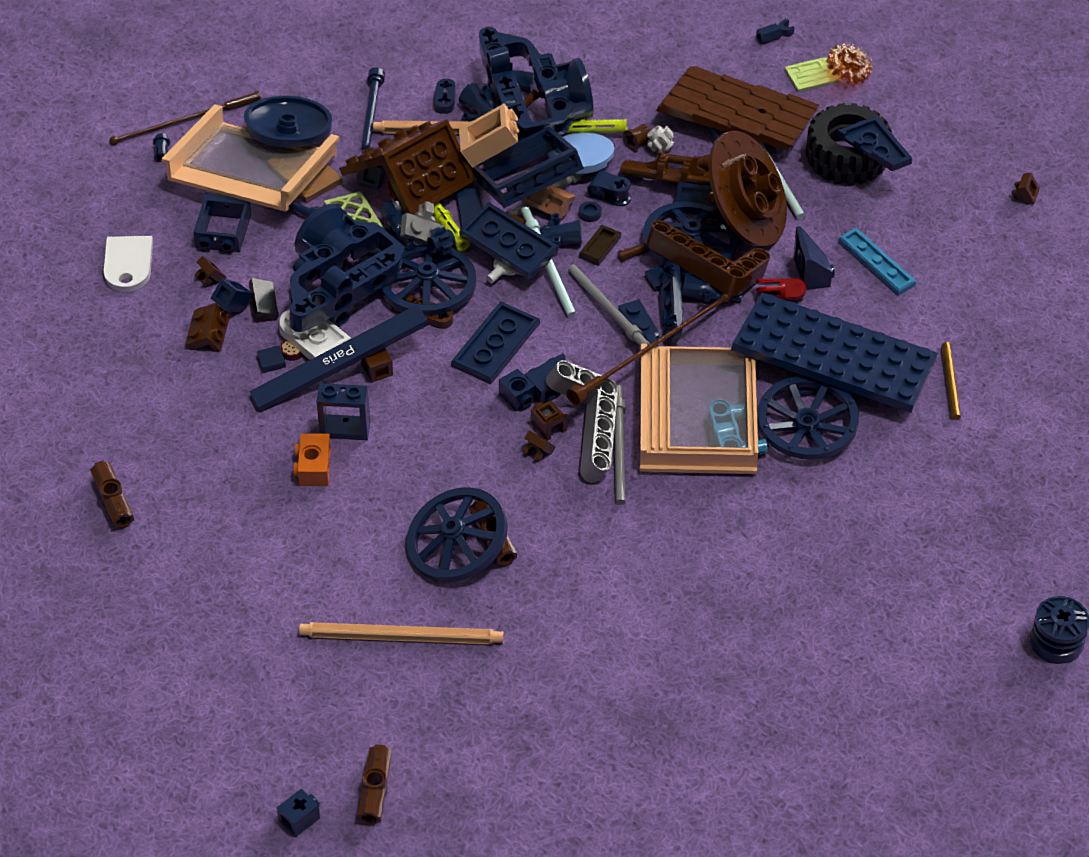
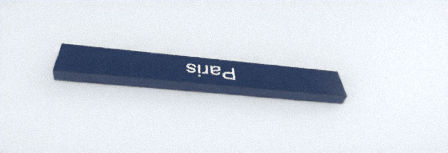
[249,304,429,412]

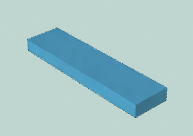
[838,228,916,296]

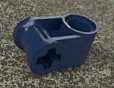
[587,170,631,207]

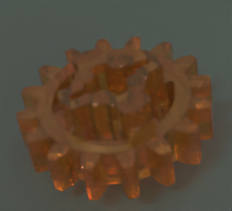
[826,43,873,85]

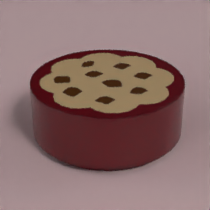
[280,339,304,361]

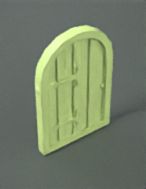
[785,57,844,92]

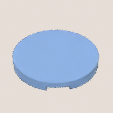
[548,133,614,174]

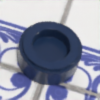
[579,201,601,222]

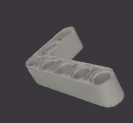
[546,360,618,483]

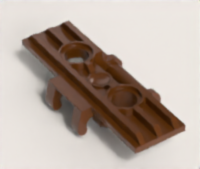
[620,150,711,186]

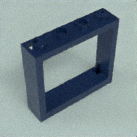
[472,126,584,208]

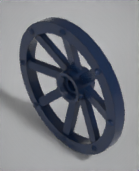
[643,202,739,272]
[381,245,476,316]
[757,376,859,460]
[407,487,508,582]

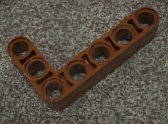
[646,220,770,296]

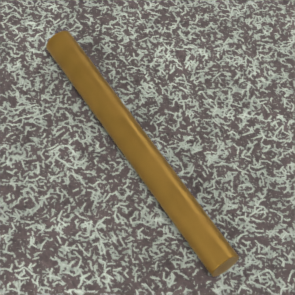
[941,342,961,420]

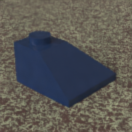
[793,226,835,290]

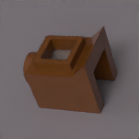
[531,400,567,441]

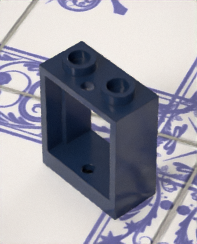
[193,193,252,253]
[316,383,371,441]

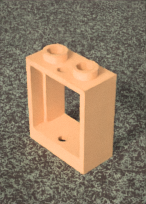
[459,104,519,168]

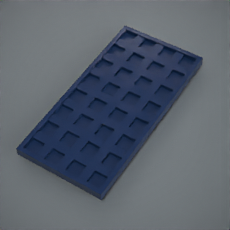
[731,292,938,413]

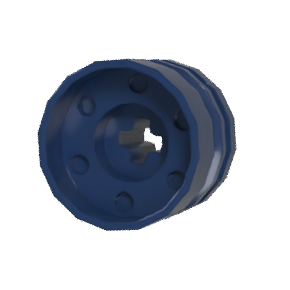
[1030,596,1089,664]

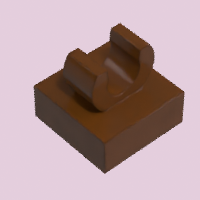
[1011,172,1040,205]
[195,256,226,287]
[524,430,556,462]

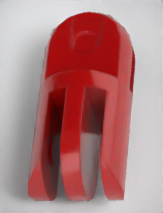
[756,278,807,301]

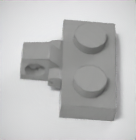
[400,201,445,245]

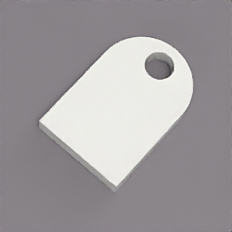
[104,236,153,292]
[279,309,351,360]

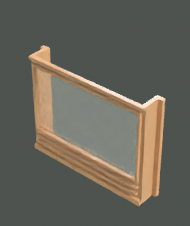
[162,104,339,212]
[640,344,758,474]

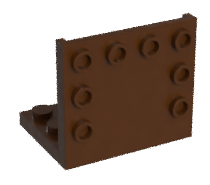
[339,119,475,215]

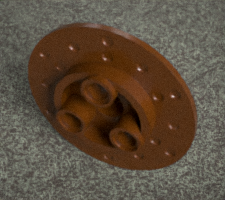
[707,131,787,247]

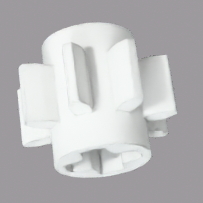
[647,125,674,152]

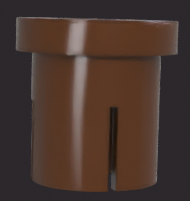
[622,124,651,151]

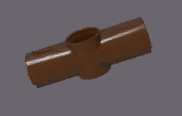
[90,460,134,529]
[469,500,517,567]
[358,744,392,825]

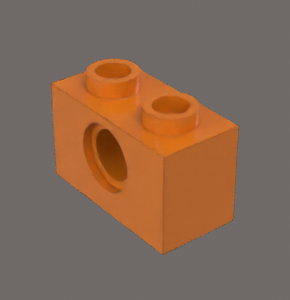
[294,434,331,486]

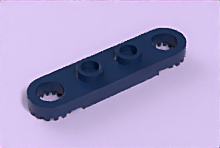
[660,262,683,344]

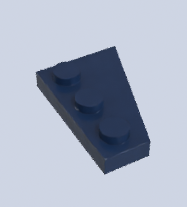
[838,116,912,171]

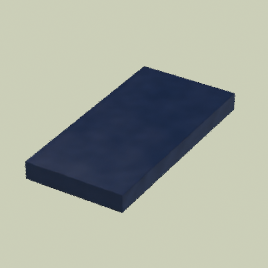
[459,202,559,280]
[451,301,540,384]

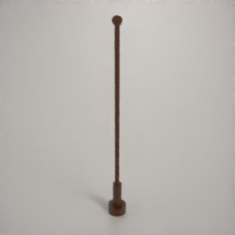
[566,293,731,406]

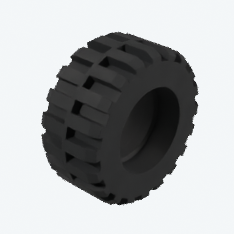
[806,103,892,185]

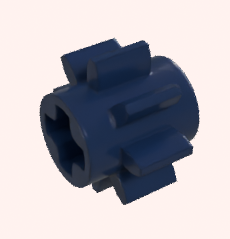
[427,227,456,255]

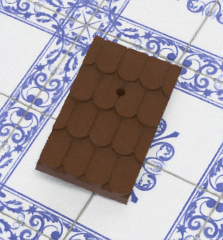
[655,66,820,150]

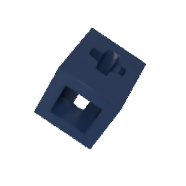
[276,788,320,837]

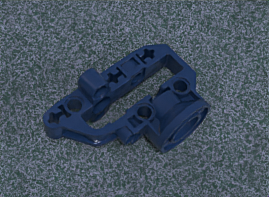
[479,27,594,140]
[289,204,404,332]

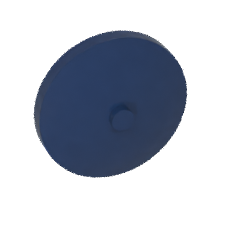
[244,96,332,148]

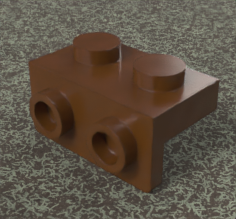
[185,303,229,352]

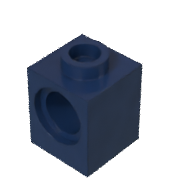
[210,279,253,313]
[499,369,535,411]

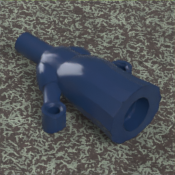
[459,83,496,122]
[380,200,416,251]
[540,213,582,248]
[682,273,742,303]

